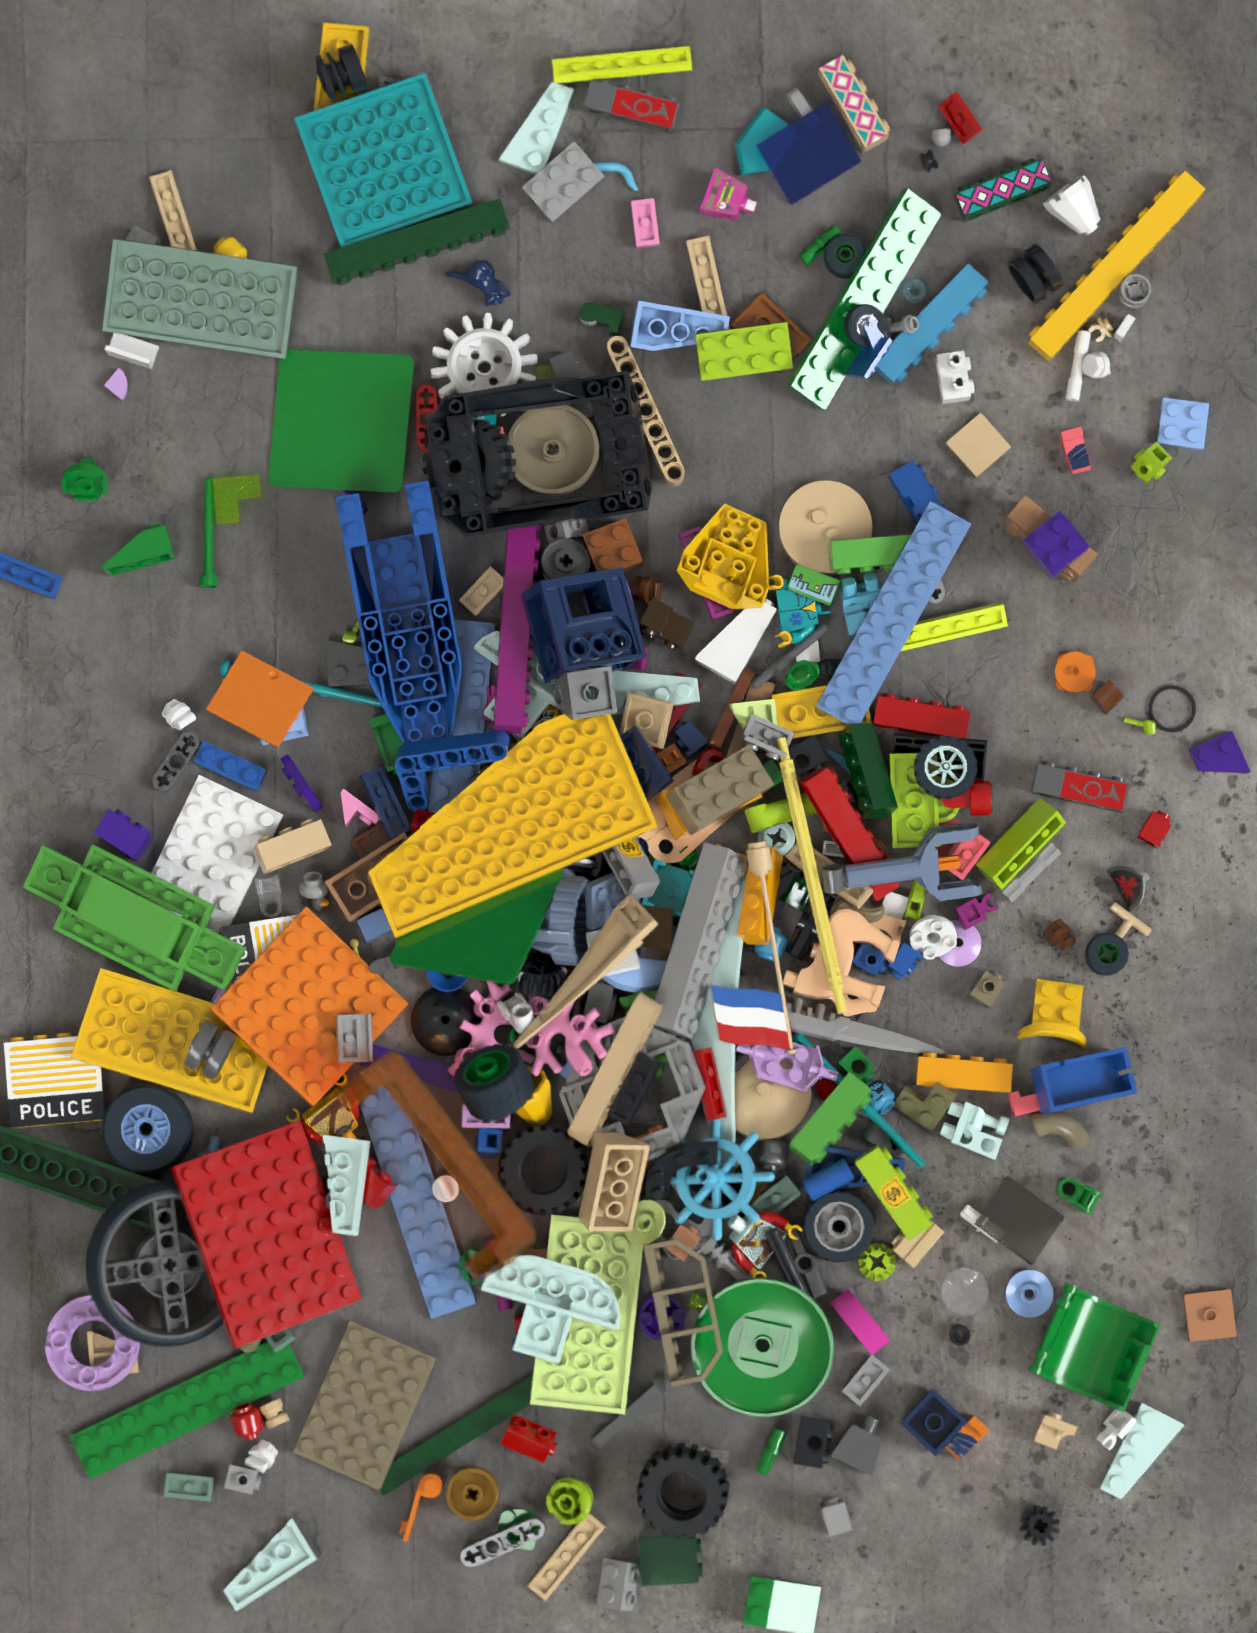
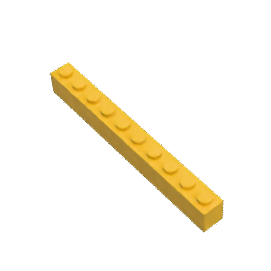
[1028,171,1205,362]

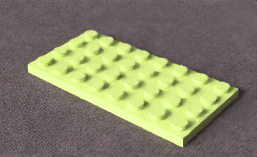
[530,1215,643,1415]

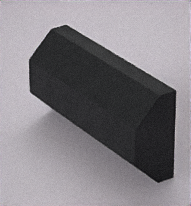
[891,733,988,782]

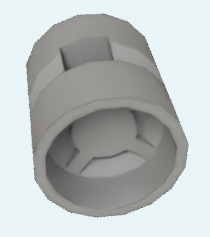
[1118,274,1151,310]

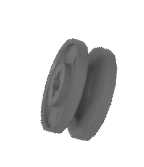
[540,538,590,580]

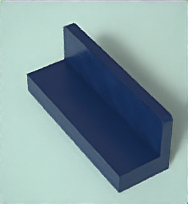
[359,766,411,840]

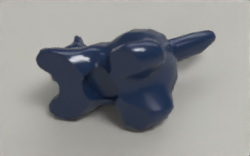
[445,260,511,307]

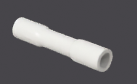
[1065,331,1091,402]

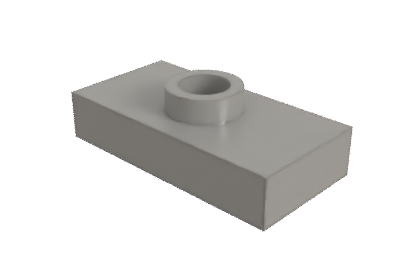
[842,1355,890,1406]

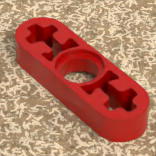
[416,385,438,453]

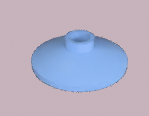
[1006,1270,1053,1318]

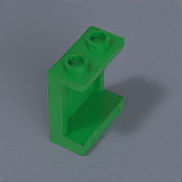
[369,714,431,776]

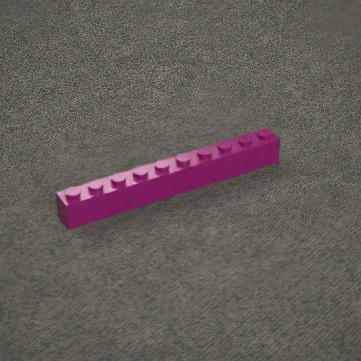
[493,505,541,735]

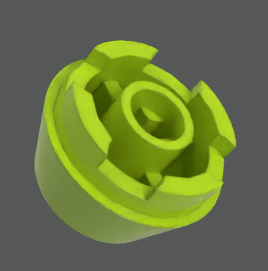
[546,1478,593,1525]

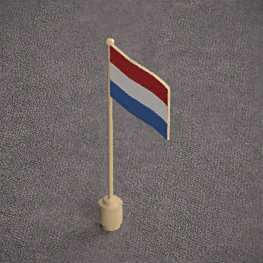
[710,841,796,1054]

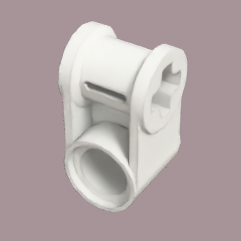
[497,993,535,1034]

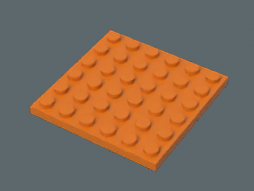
[209,906,409,1107]

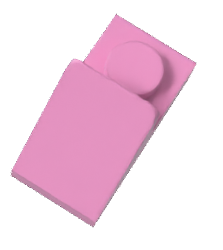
[341,789,380,827]

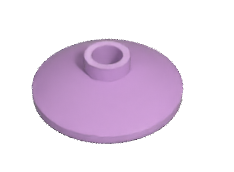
[939,920,981,967]

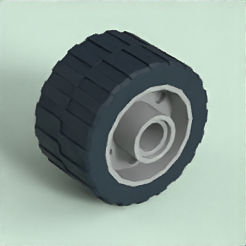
[802,1191,875,1262]

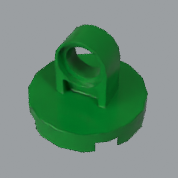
[61,457,108,502]

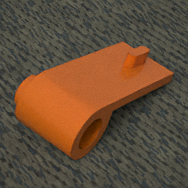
[399,1473,444,1542]

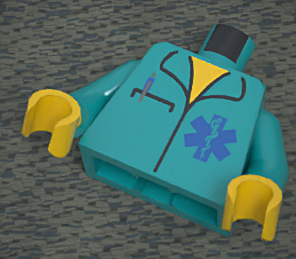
[768,575,831,648]

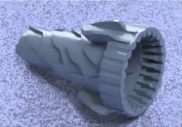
[531,868,593,966]

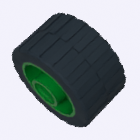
[454,1044,534,1121]

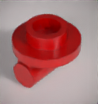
[817,1078,837,1101]

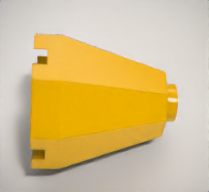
[516,1066,552,1126]

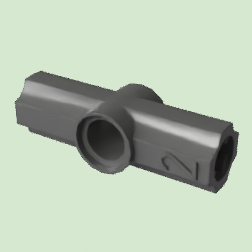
[784,1226,827,1298]

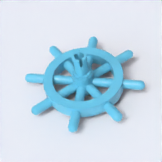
[670,1119,775,1241]

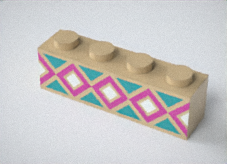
[818,55,890,152]

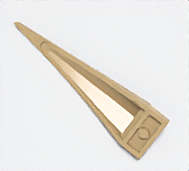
[513,893,658,1049]

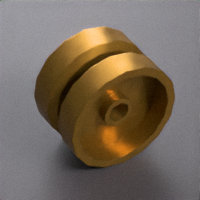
[446,1466,499,1521]

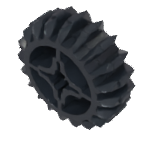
[507,950,568,998]

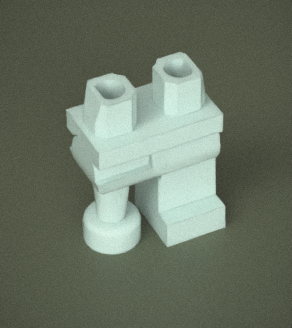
[940,1102,1010,1160]

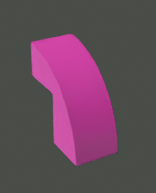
[830,1289,890,1355]

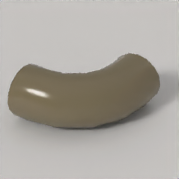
[1029,1111,1092,1150]

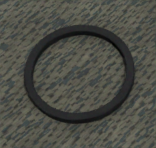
[1149,685,1196,732]

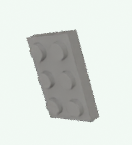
[522,141,605,222]

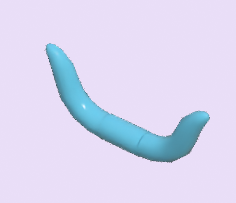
[594,162,638,191]

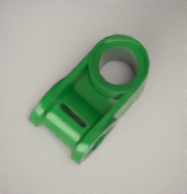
[1055,1178,1103,1216]

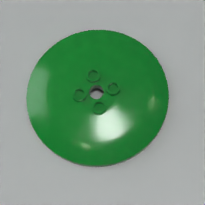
[691,1277,834,1417]

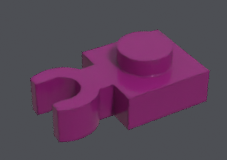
[954,894,999,930]

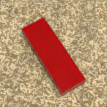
[692,1047,727,1121]

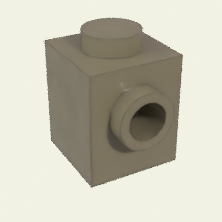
[969,970,1006,1008]

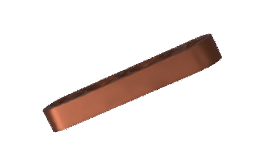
[708,667,756,751]

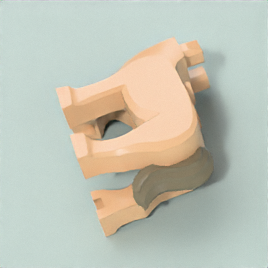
[783,898,906,1017]

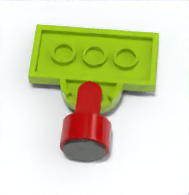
[890,753,993,848]

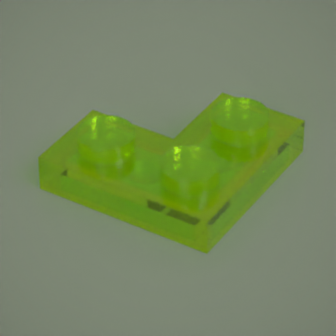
[213,474,262,526]

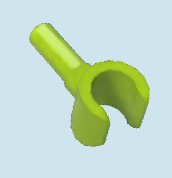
[343,620,360,645]
[1124,717,1156,734]

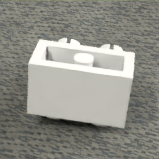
[935,351,974,404]

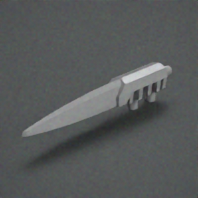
[786,998,944,1055]

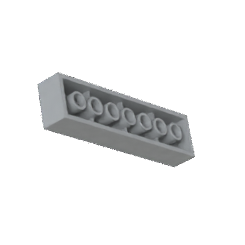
[654,843,747,1039]

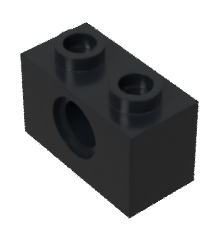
[773,735,828,782]
[793,1416,833,1469]

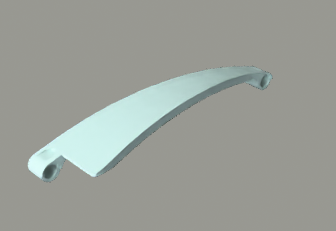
[692,874,747,1173]

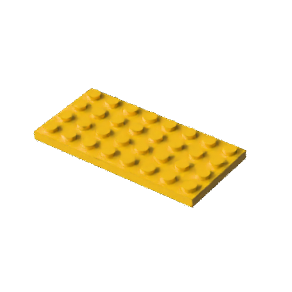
[71,968,268,1114]

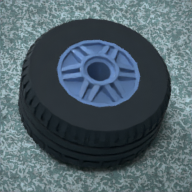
[101,1084,194,1175]

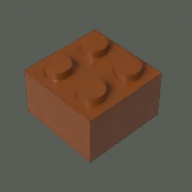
[582,518,643,572]

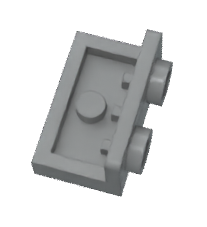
[740,714,794,761]
[597,1558,640,1611]

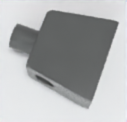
[830,1415,882,1476]

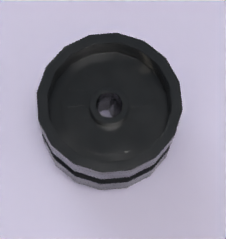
[1007,244,1063,304]

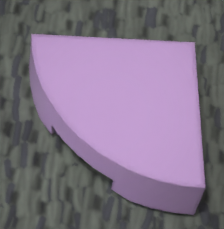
[104,368,128,401]

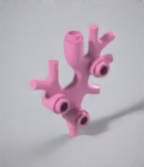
[447,981,535,1076]
[525,995,614,1076]

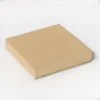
[945,413,1011,478]
[619,692,674,749]

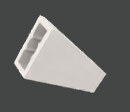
[695,598,777,684]

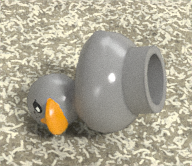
[299,871,329,911]

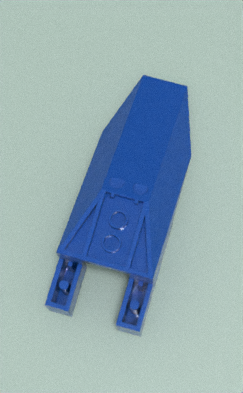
[335,481,462,744]

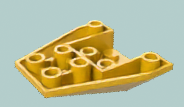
[677,503,769,609]

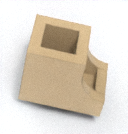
[1032,1411,1077,1449]

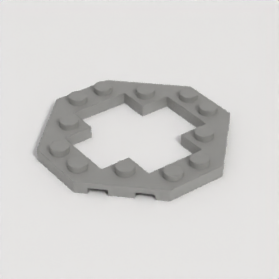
[559,1016,705,1162]

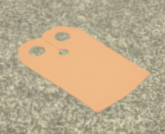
[637,759,735,863]

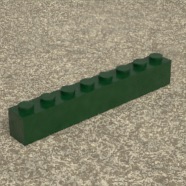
[323,198,509,285]

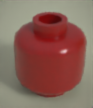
[230,1403,264,1440]

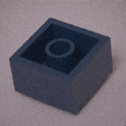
[899,1388,968,1457]

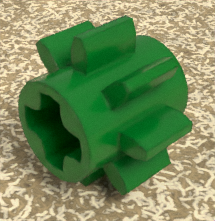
[670,846,698,871]

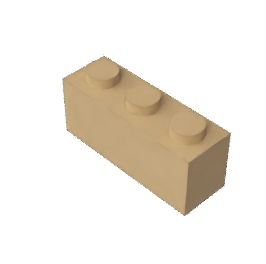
[253,819,332,874]

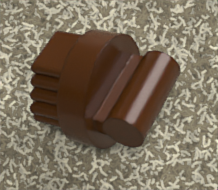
[631,576,662,603]
[1043,919,1075,950]

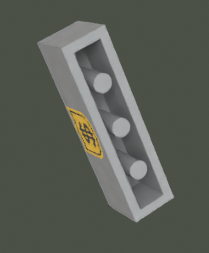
[602,837,660,899]

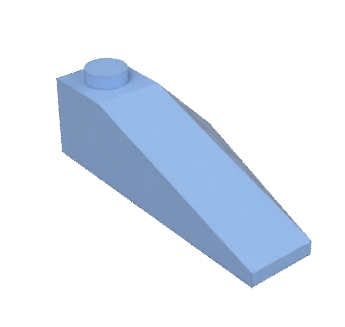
[630,301,730,351]

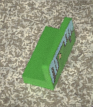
[787,564,840,605]

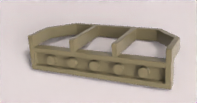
[643,1239,723,1387]

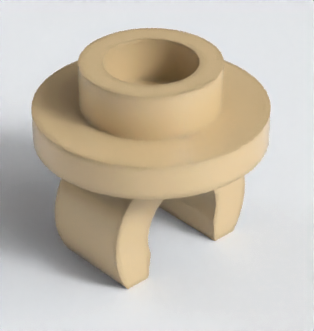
[1089,317,1114,342]

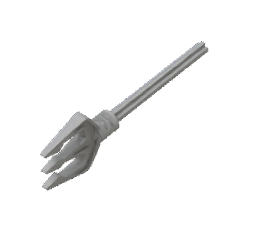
[648,1185,835,1352]

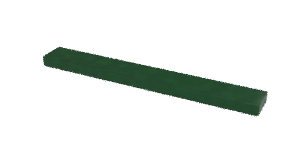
[380,1375,533,1496]

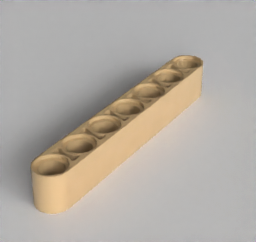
[607,336,685,486]
[568,993,662,1147]

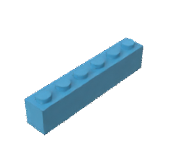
[875,263,989,386]

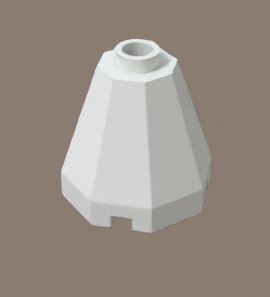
[1043,175,1100,235]

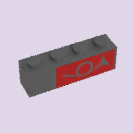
[584,79,680,134]
[1031,761,1130,813]

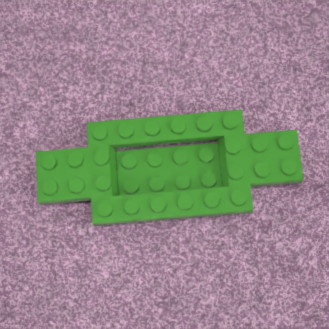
[23,844,247,991]

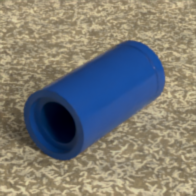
[802,1158,855,1201]

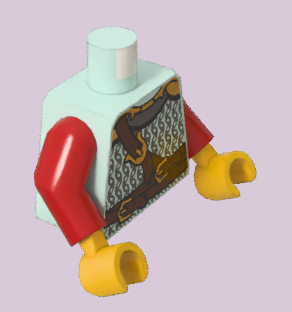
[728,1211,803,1278]

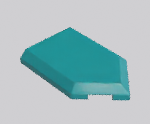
[735,107,799,176]

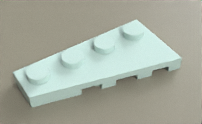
[499,82,574,174]
[611,671,700,716]
[323,1135,370,1236]
[1099,1403,1184,1499]
[223,1518,317,1611]

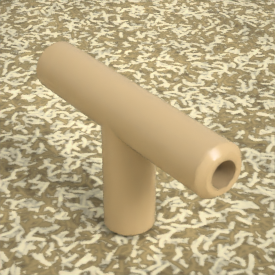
[1110,902,1152,938]

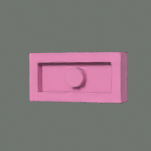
[631,198,660,248]

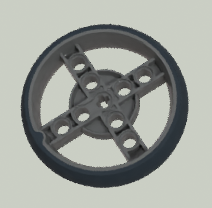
[85,1181,224,1347]

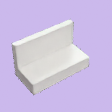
[105,333,159,369]

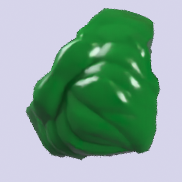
[784,660,820,691]
[459,1246,495,1285]

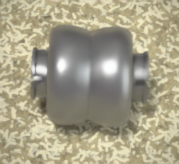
[758,1138,789,1172]

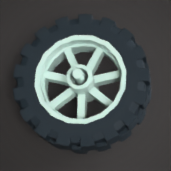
[914,736,977,800]

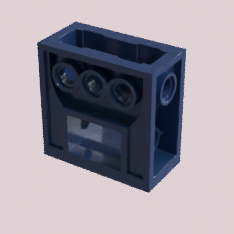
[521,567,647,684]

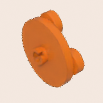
[1054,652,1096,693]

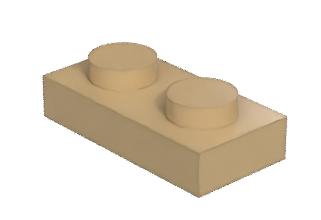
[459,566,503,617]

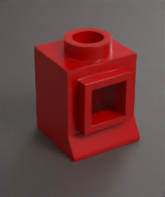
[1137,810,1171,849]

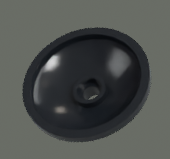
[411,987,482,1056]

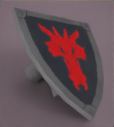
[1107,865,1150,912]

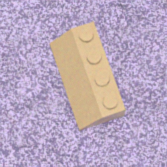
[578,1132,650,1231]

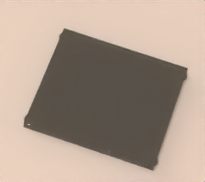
[974,1176,1064,1265]

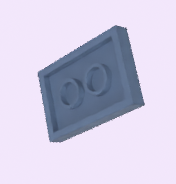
[585,872,643,930]

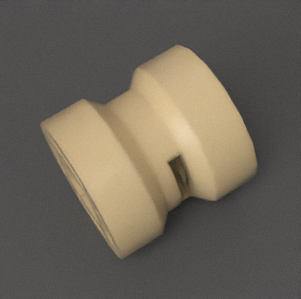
[259,1398,290,1429]

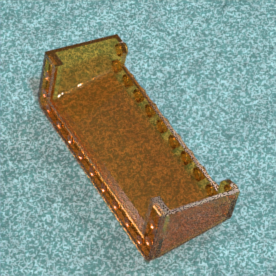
[334,1051,536,1283]

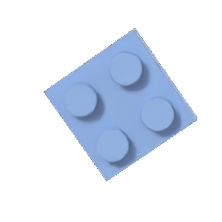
[1157,398,1209,451]

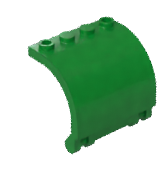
[1028,1282,1161,1413]

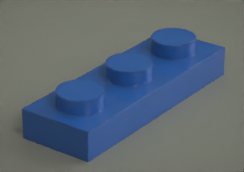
[0,552,63,600]
[193,741,267,792]

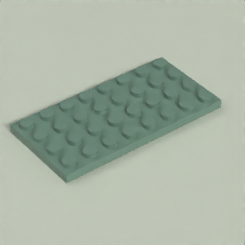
[102,238,298,359]

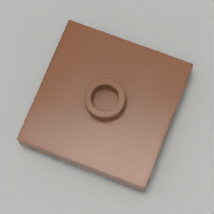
[1183,1289,1237,1342]

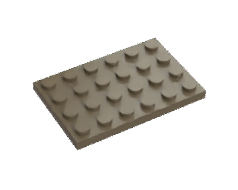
[293,1321,437,1490]

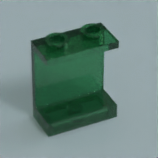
[639,1535,703,1586]

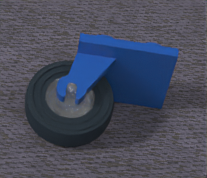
[844,304,892,379]

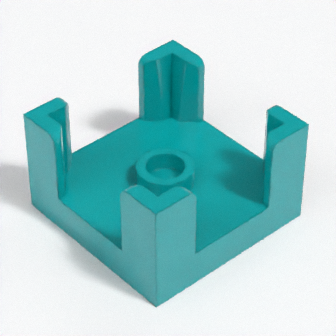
[642,859,695,918]

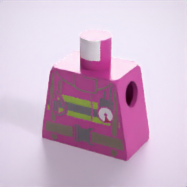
[700,168,758,220]

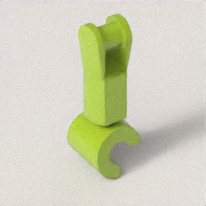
[903,879,927,922]

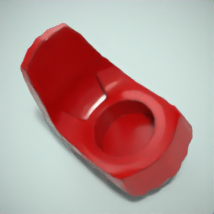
[692,748,727,776]

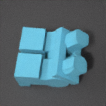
[839,572,882,640]

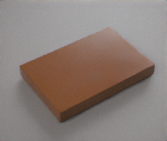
[730,292,812,374]

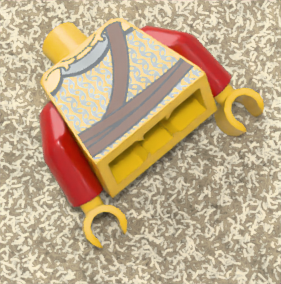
[286,1074,359,1144]

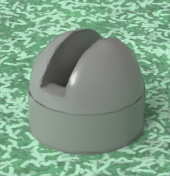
[932,129,951,147]

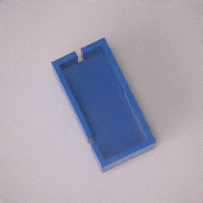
[1030,1047,1137,1115]

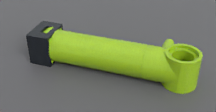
[744,779,858,833]

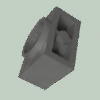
[583,979,618,1025]

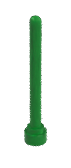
[199,477,218,588]

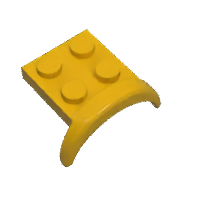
[1017,979,1087,1048]

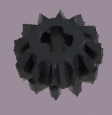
[1019,1505,1060,1546]

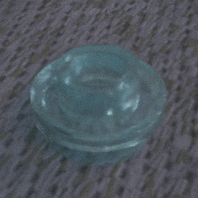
[903,279,926,303]

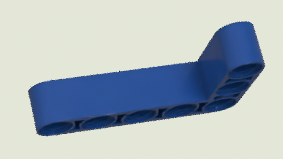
[395,730,510,811]

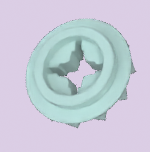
[758,823,795,856]

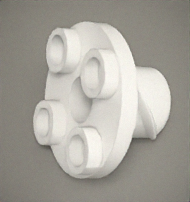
[909,914,957,960]

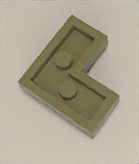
[894,1082,957,1132]

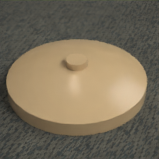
[735,1053,812,1141]

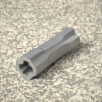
[997,841,1061,903]

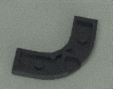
[645,1141,718,1200]

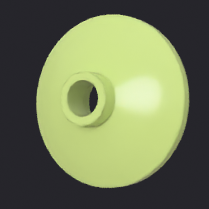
[624,1200,666,1246]

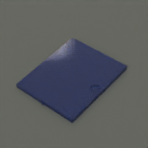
[756,102,861,205]

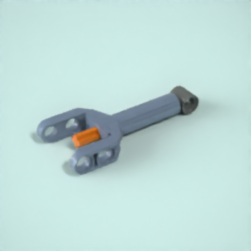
[822,823,982,901]

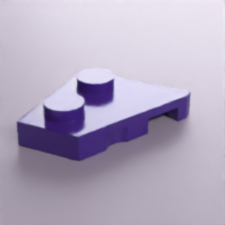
[1189,731,1251,774]
[280,754,322,812]

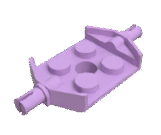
[736,1042,839,1092]

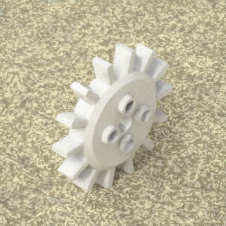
[431,313,537,419]

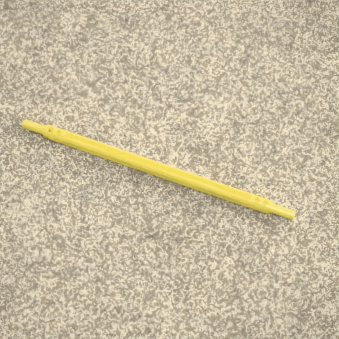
[777,737,847,1014]

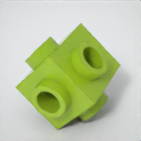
[1131,442,1172,484]

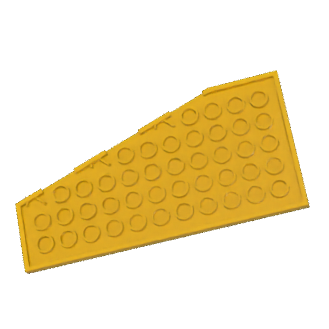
[368,714,658,938]

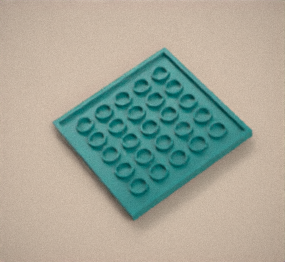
[294,73,472,248]

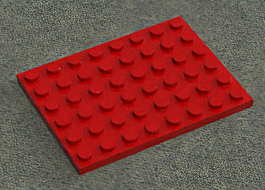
[171,1120,362,1349]

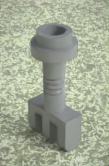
[883,315,919,340]

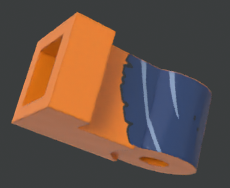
[944,1415,990,1461]

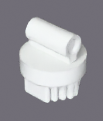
[1081,352,1111,378]
[162,699,196,730]
[432,1175,460,1202]
[245,1440,278,1473]

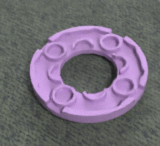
[45,1295,140,1391]

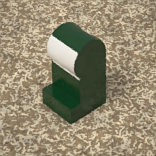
[579,303,623,336]

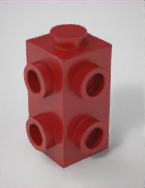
[501,1414,558,1463]

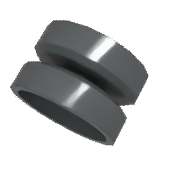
[183,1020,237,1081]

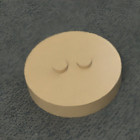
[779,480,872,575]

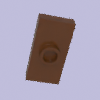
[350,822,396,859]

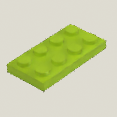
[695,322,793,381]

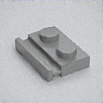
[336,1014,373,1063]

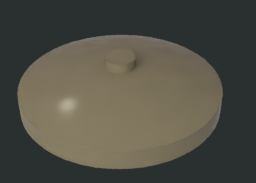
[507,405,599,496]

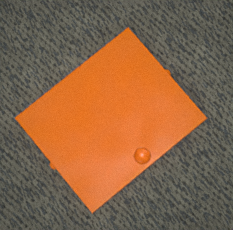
[206,651,314,748]

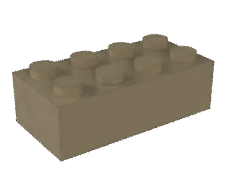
[666,745,774,836]

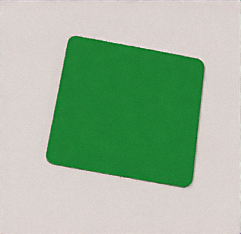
[268,350,414,493]
[390,869,563,984]

